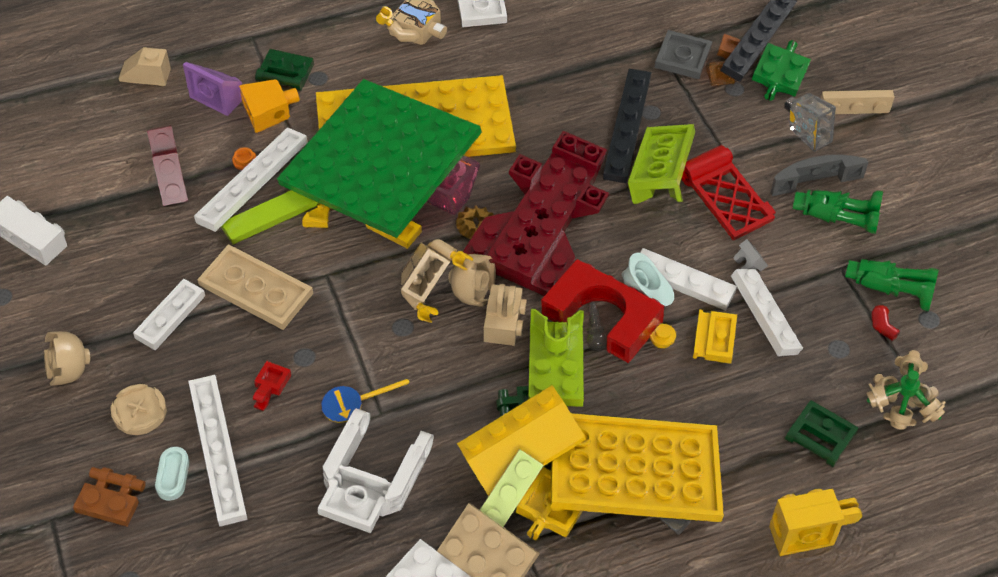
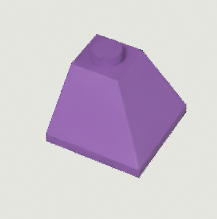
[183,62,242,116]

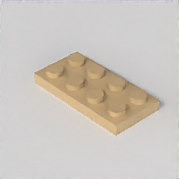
[197,244,313,330]

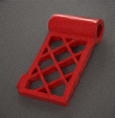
[681,145,776,241]

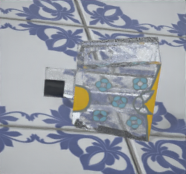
[784,93,836,152]

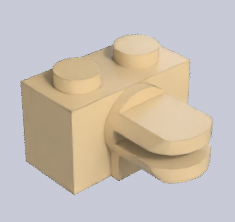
[484,284,527,346]

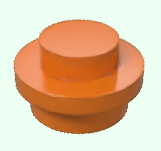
[232,147,257,170]

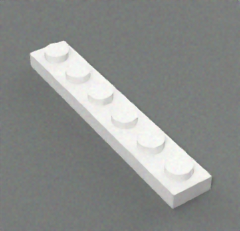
[194,128,308,232]
[188,375,248,527]

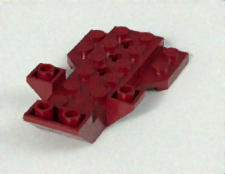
[463,131,609,296]

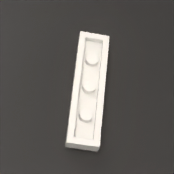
[640,248,737,311]
[731,269,803,356]

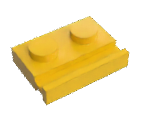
[693,309,737,363]

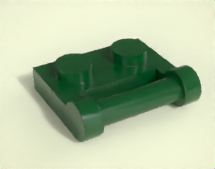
[255,49,314,91]
[785,400,859,468]

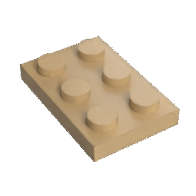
[437,503,540,577]

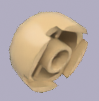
[448,254,496,306]
[44,331,90,386]

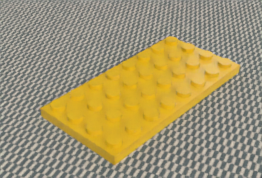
[316,75,516,157]

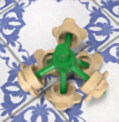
[866,350,946,429]

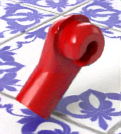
[871,305,900,341]

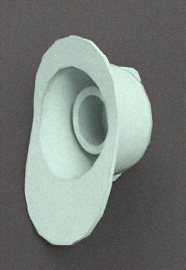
[622,253,674,306]

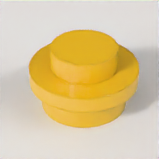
[650,324,676,348]

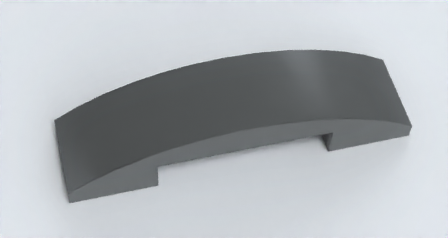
[771,155,868,196]

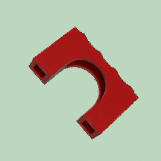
[541,259,664,363]

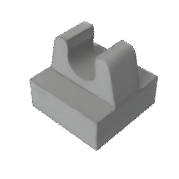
[734,239,768,272]

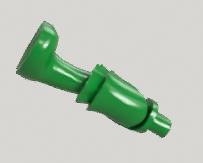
[793,190,883,234]
[845,259,939,312]

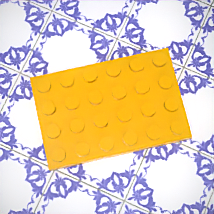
[551,413,724,522]

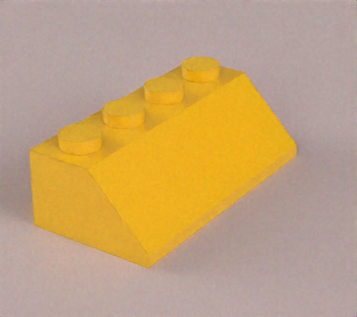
[457,385,587,496]

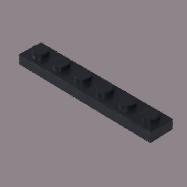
[720,0,797,82]
[603,68,652,184]

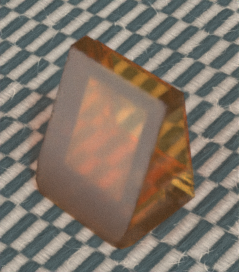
[706,61,735,86]

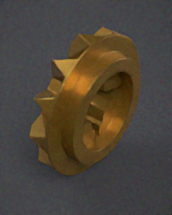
[456,205,494,239]

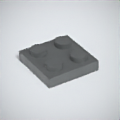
[655,30,712,79]

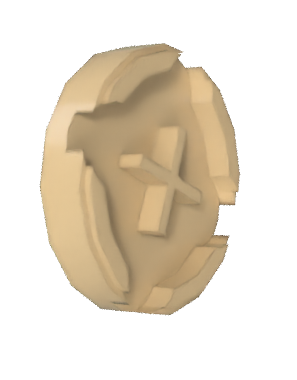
[110,384,167,435]

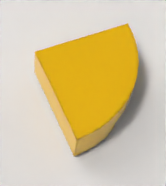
[302,204,330,228]

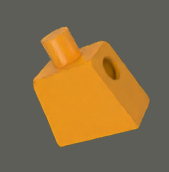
[239,80,300,133]

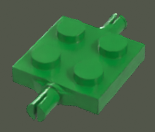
[752,40,811,101]

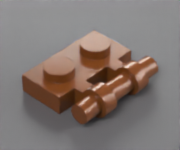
[73,467,146,527]

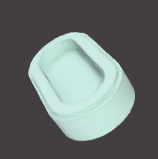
[155,447,189,501]

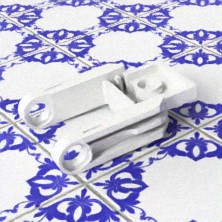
[318,408,434,533]

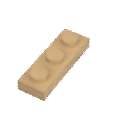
[818,90,894,115]

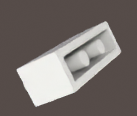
[0,196,67,266]

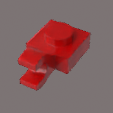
[253,361,291,411]

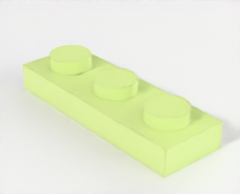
[480,449,544,527]

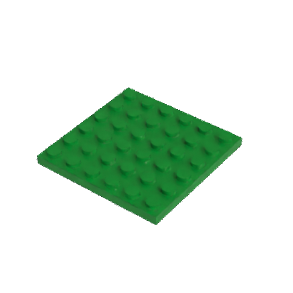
[277,79,482,238]

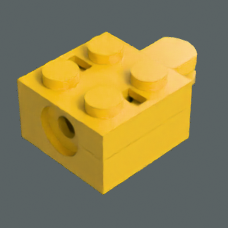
[769,489,863,556]

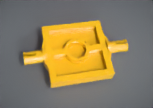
[516,467,583,540]

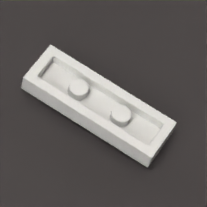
[133,279,205,350]

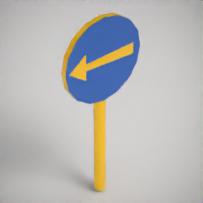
[321,379,409,423]

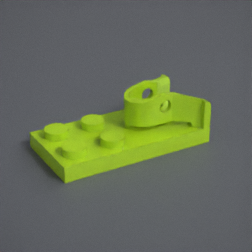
[628,124,695,204]
[528,309,584,407]

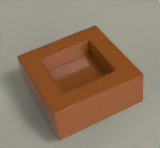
[717,34,741,59]

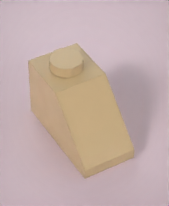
[119,47,171,86]

